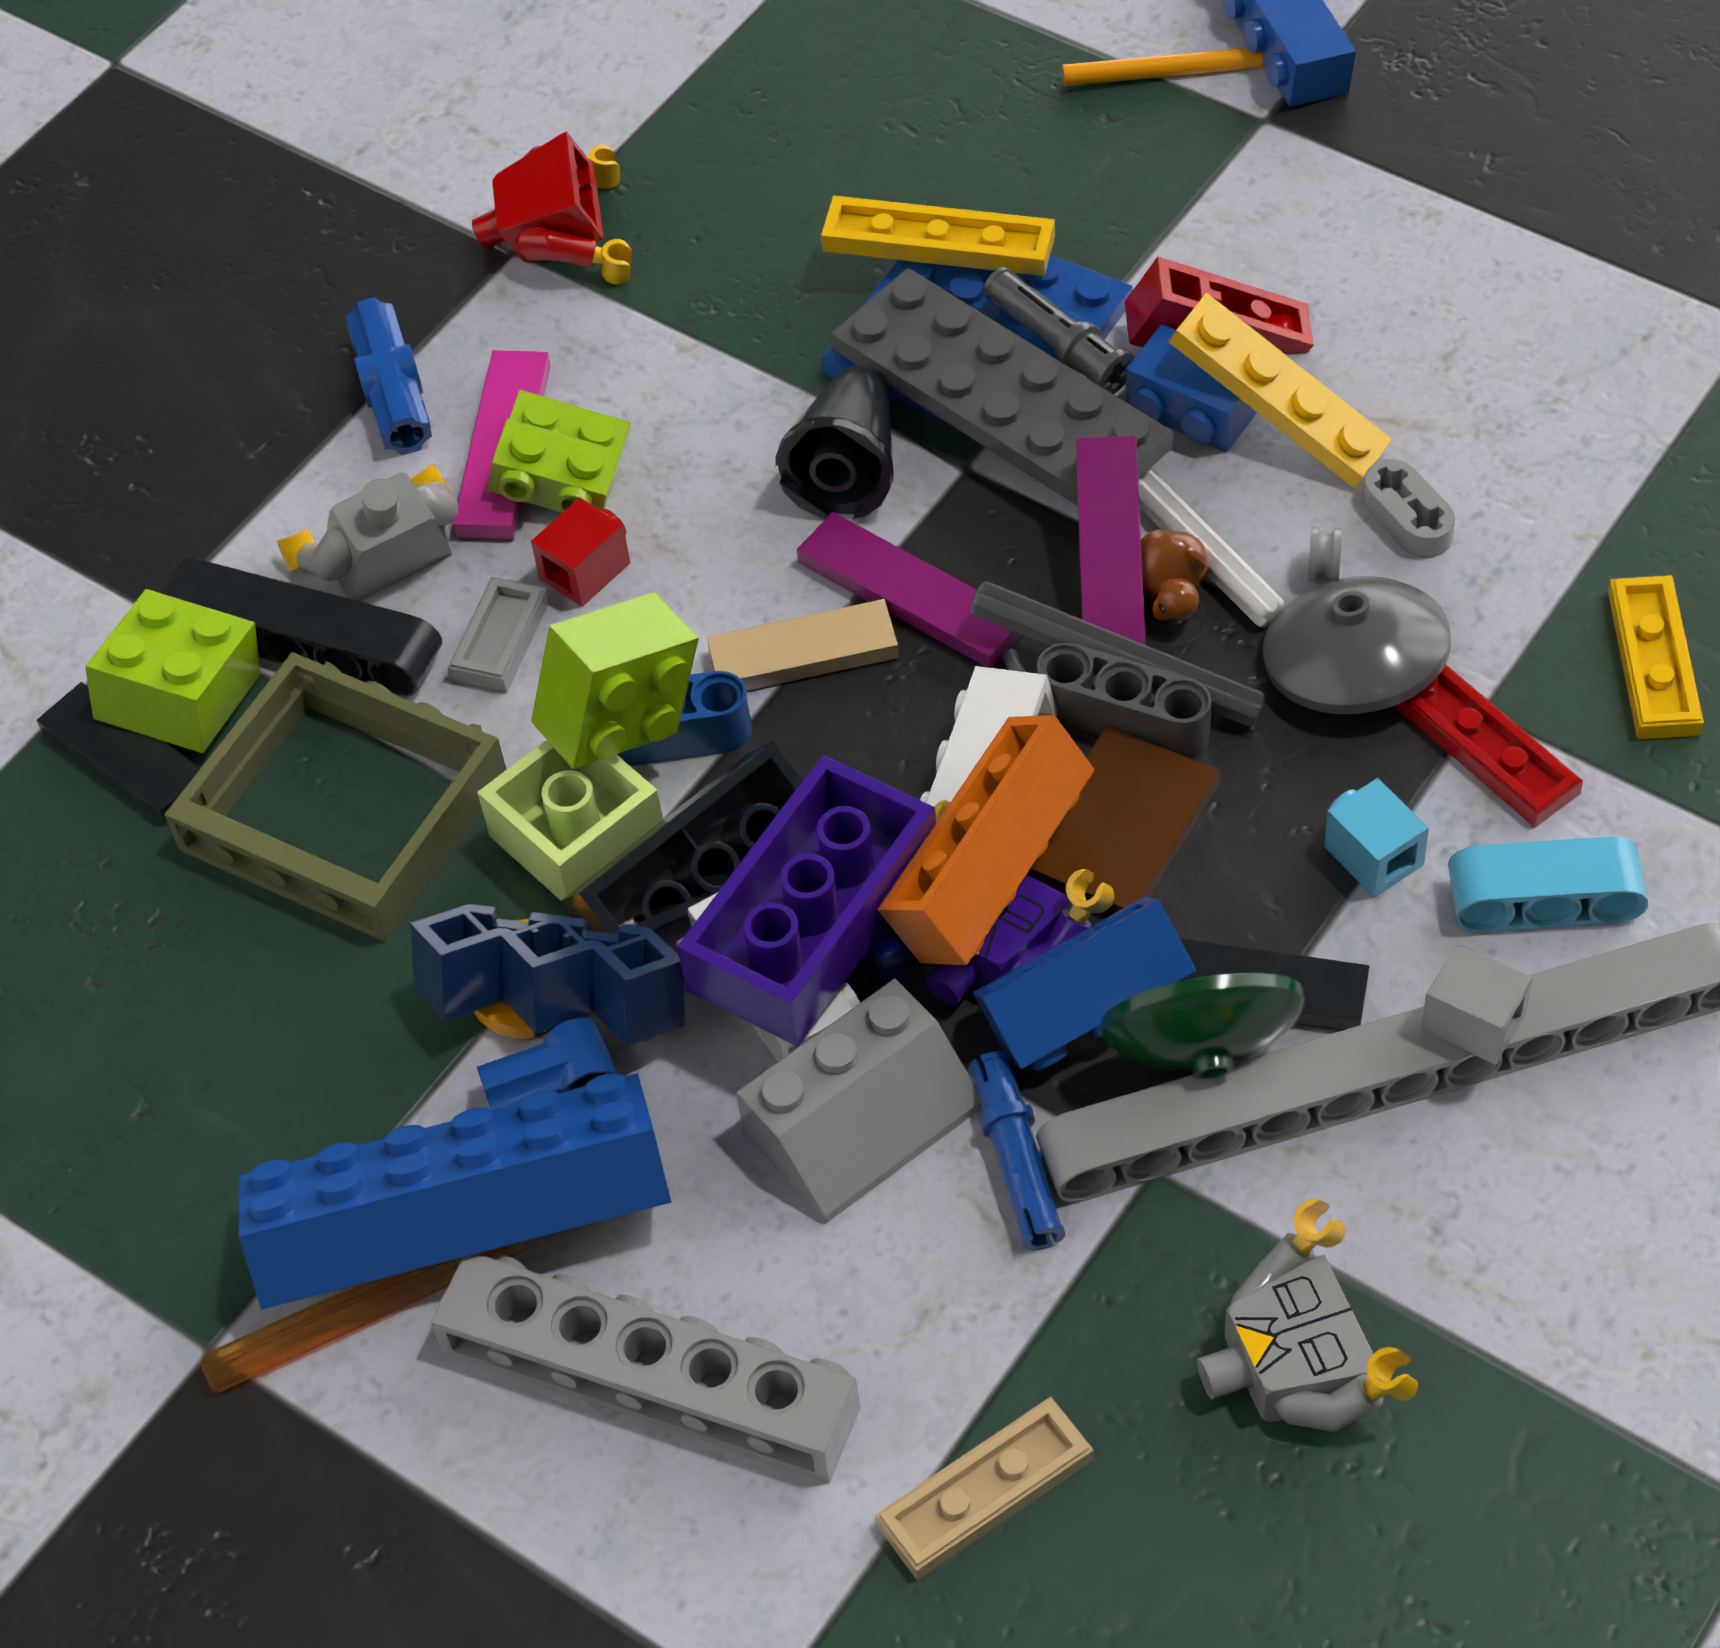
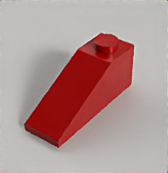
[1124,256,1314,354]

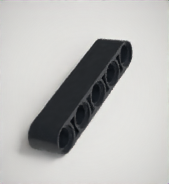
[161,558,442,696]

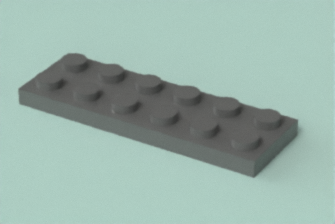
[831,268,1173,506]

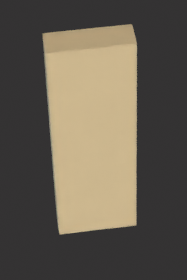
[707,599,899,691]
[874,1397,1094,1581]

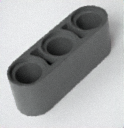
[1037,642,1212,759]

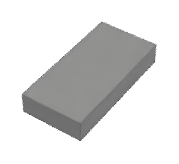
[447,576,550,693]

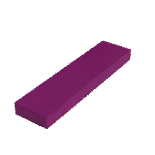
[1076,435,1146,645]
[796,512,1021,668]

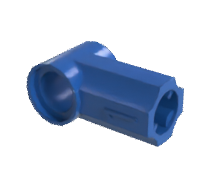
[477,1018,618,1111]

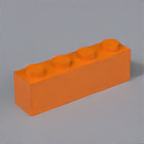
[877,715,1095,965]

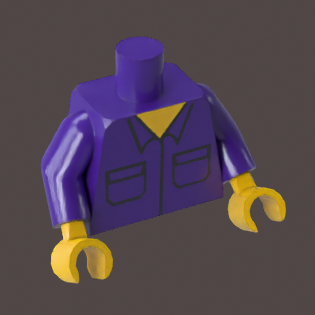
[925,800,1114,1006]

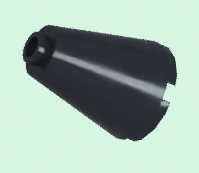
[775,367,894,519]

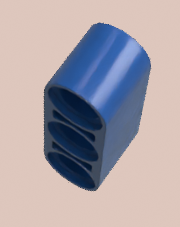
[617,671,752,766]

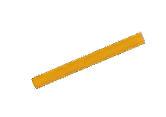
[1062,48,1265,87]

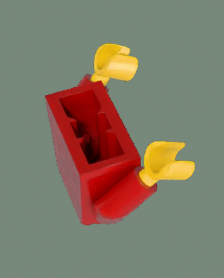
[472,131,632,285]

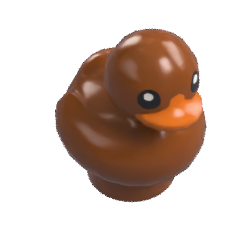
[1141,529,1208,621]

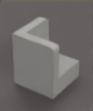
[1421,945,1533,1065]

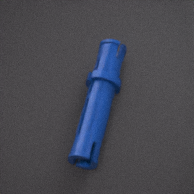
[969,1051,1065,1250]

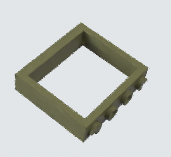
[164,652,507,942]

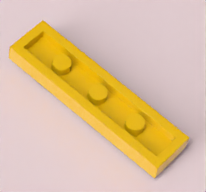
[821,195,1055,276]
[1168,293,1392,488]

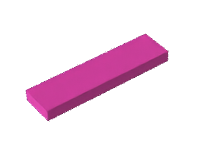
[453,350,551,540]

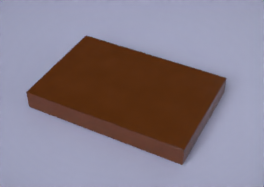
[1027,725,1220,915]

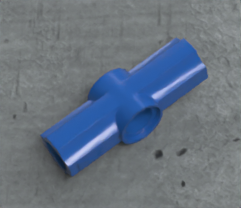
[346,297,432,455]

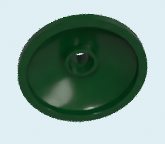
[1101,973,1306,1079]

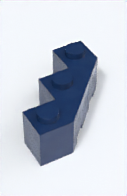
[410,904,685,1046]

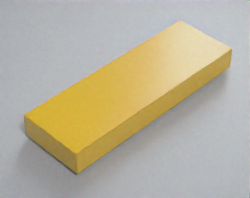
[1608,575,1704,740]

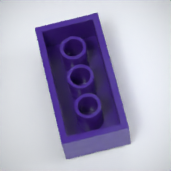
[677,755,936,1047]

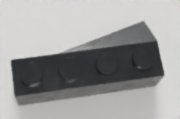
[559,740,803,935]

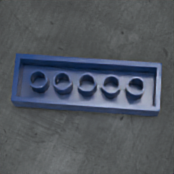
[239,1073,672,1310]

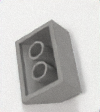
[736,979,982,1223]

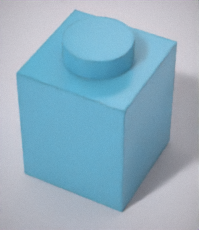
[1324,778,1429,898]

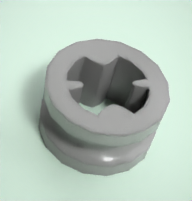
[1308,527,1342,582]

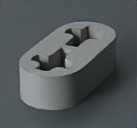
[1363,459,1455,558]

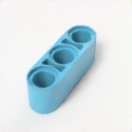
[1447,837,1648,932]

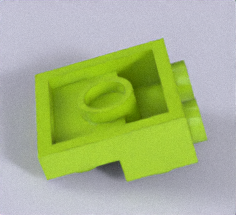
[487,389,631,513]

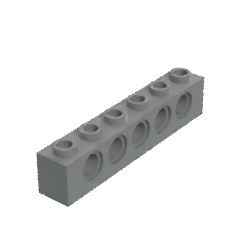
[431,1254,861,1483]

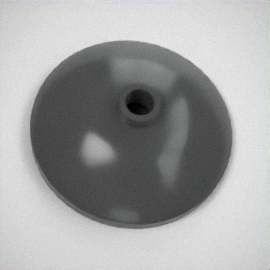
[1263,576,1451,714]

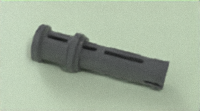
[983,267,1135,394]

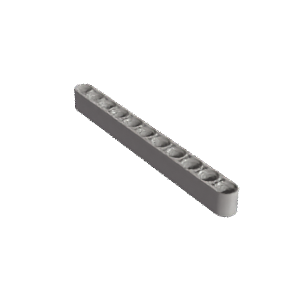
[1036,922,1720,1202]

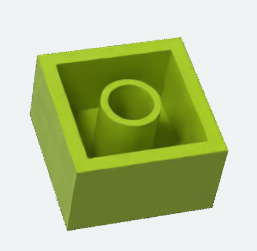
[85,589,260,753]
[531,592,699,769]

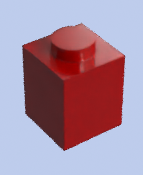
[531,497,631,607]

